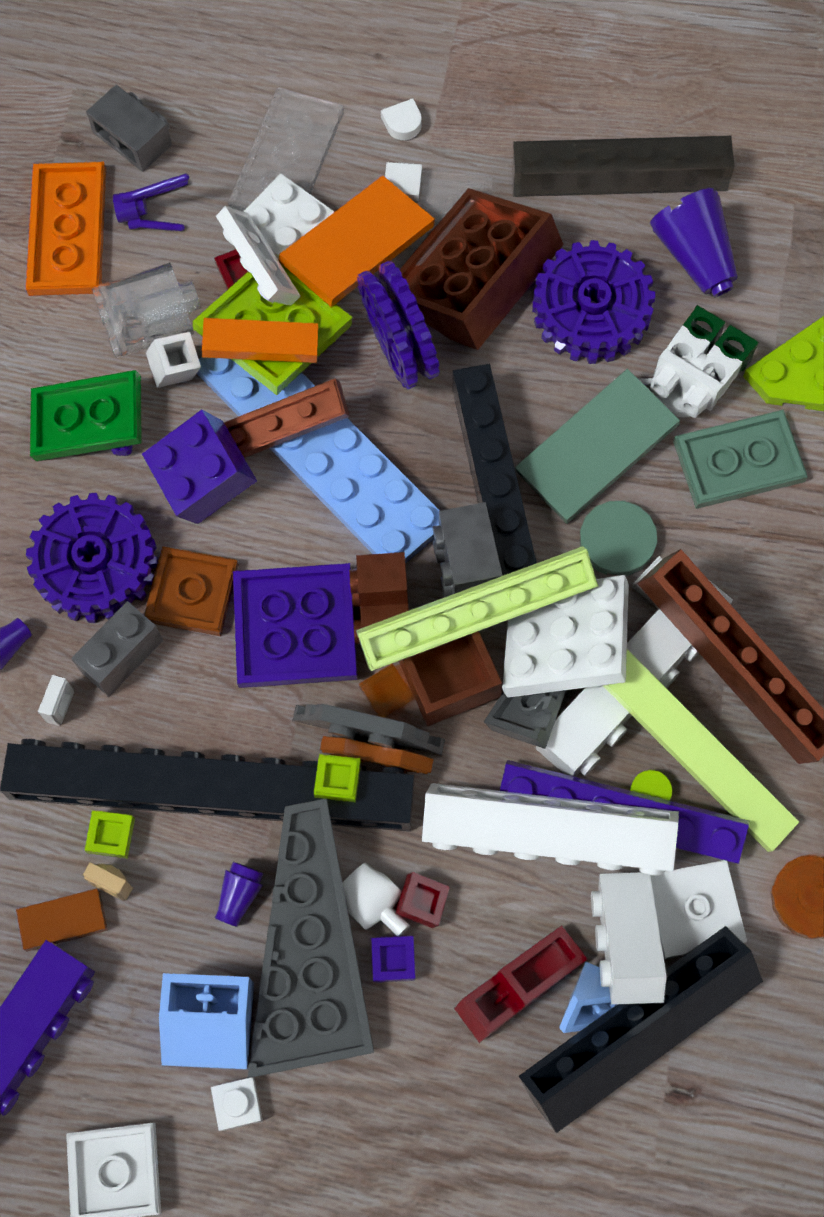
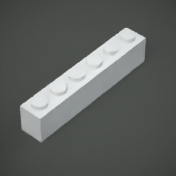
[536,579,733,777]
[422,783,679,875]

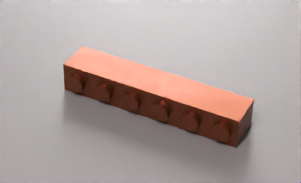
[637,549,824,764]

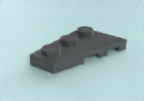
[484,690,566,749]

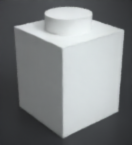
[146,332,201,388]

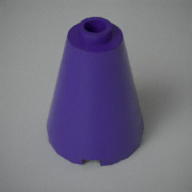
[650,188,738,297]

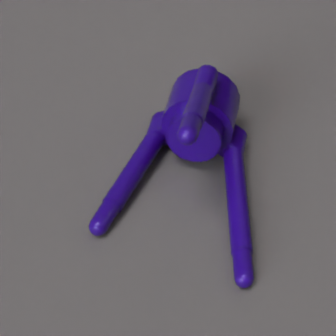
[113,174,190,231]

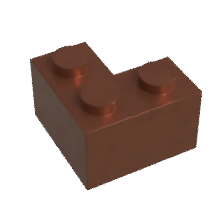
[349,552,408,656]

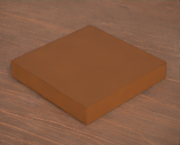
[144,546,239,636]

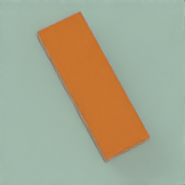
[202,318,318,363]

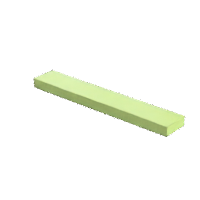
[356,546,598,671]
[602,649,799,852]

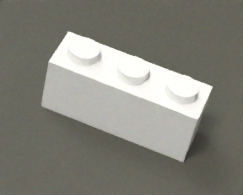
[591,872,667,1005]

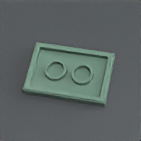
[673,410,808,509]

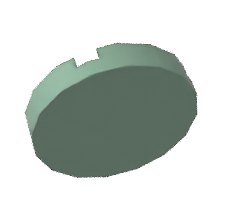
[580,501,657,576]

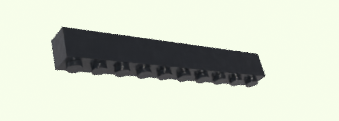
[0,739,415,832]

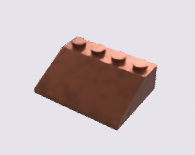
[400,188,564,350]

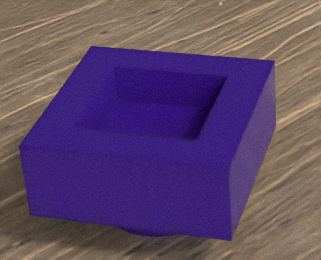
[371,936,416,983]

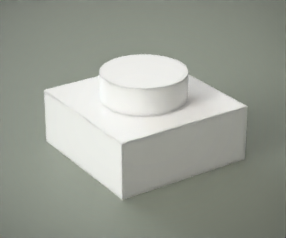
[211,1077,263,1131]

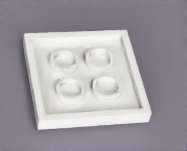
[502,575,629,698]

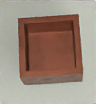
[399,631,502,727]

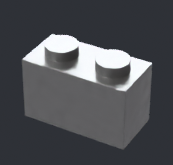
[86,85,172,172]
[71,601,164,697]

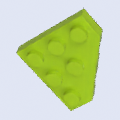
[743,316,824,411]

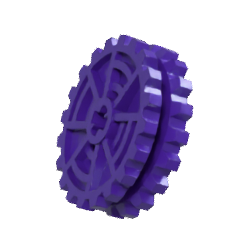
[532,240,655,364]
[357,261,440,390]
[26,493,159,623]

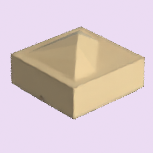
[83,862,133,901]

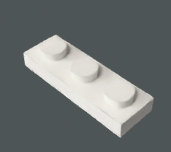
[216,206,300,306]

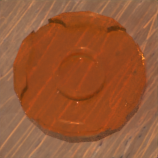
[771,855,824,939]

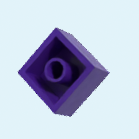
[142,409,257,525]

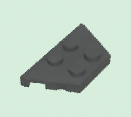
[292,704,445,755]

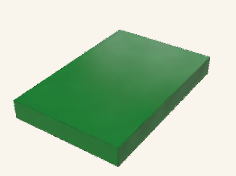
[30,370,142,461]

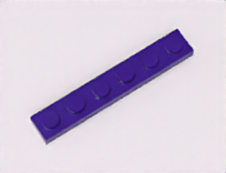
[500,760,749,864]

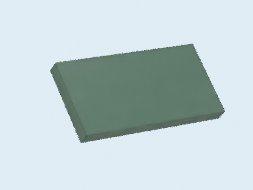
[515,368,680,524]

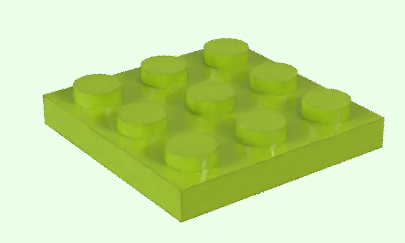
[193,260,352,395]

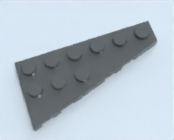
[247,799,374,1078]

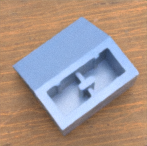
[159,973,254,1070]

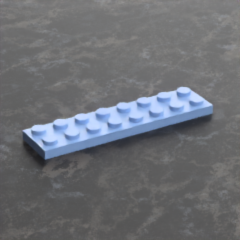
[197,357,440,564]

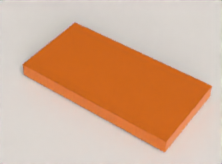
[26,162,106,296]
[279,175,435,307]

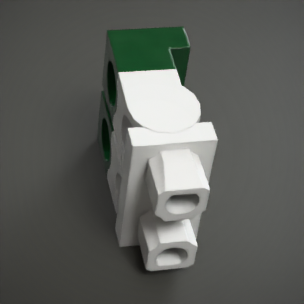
[650,305,759,418]

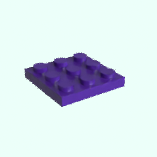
[233,563,357,688]

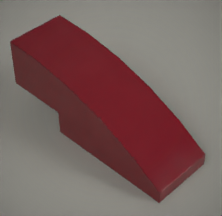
[454,925,587,1043]

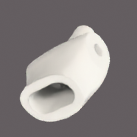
[343,863,410,937]

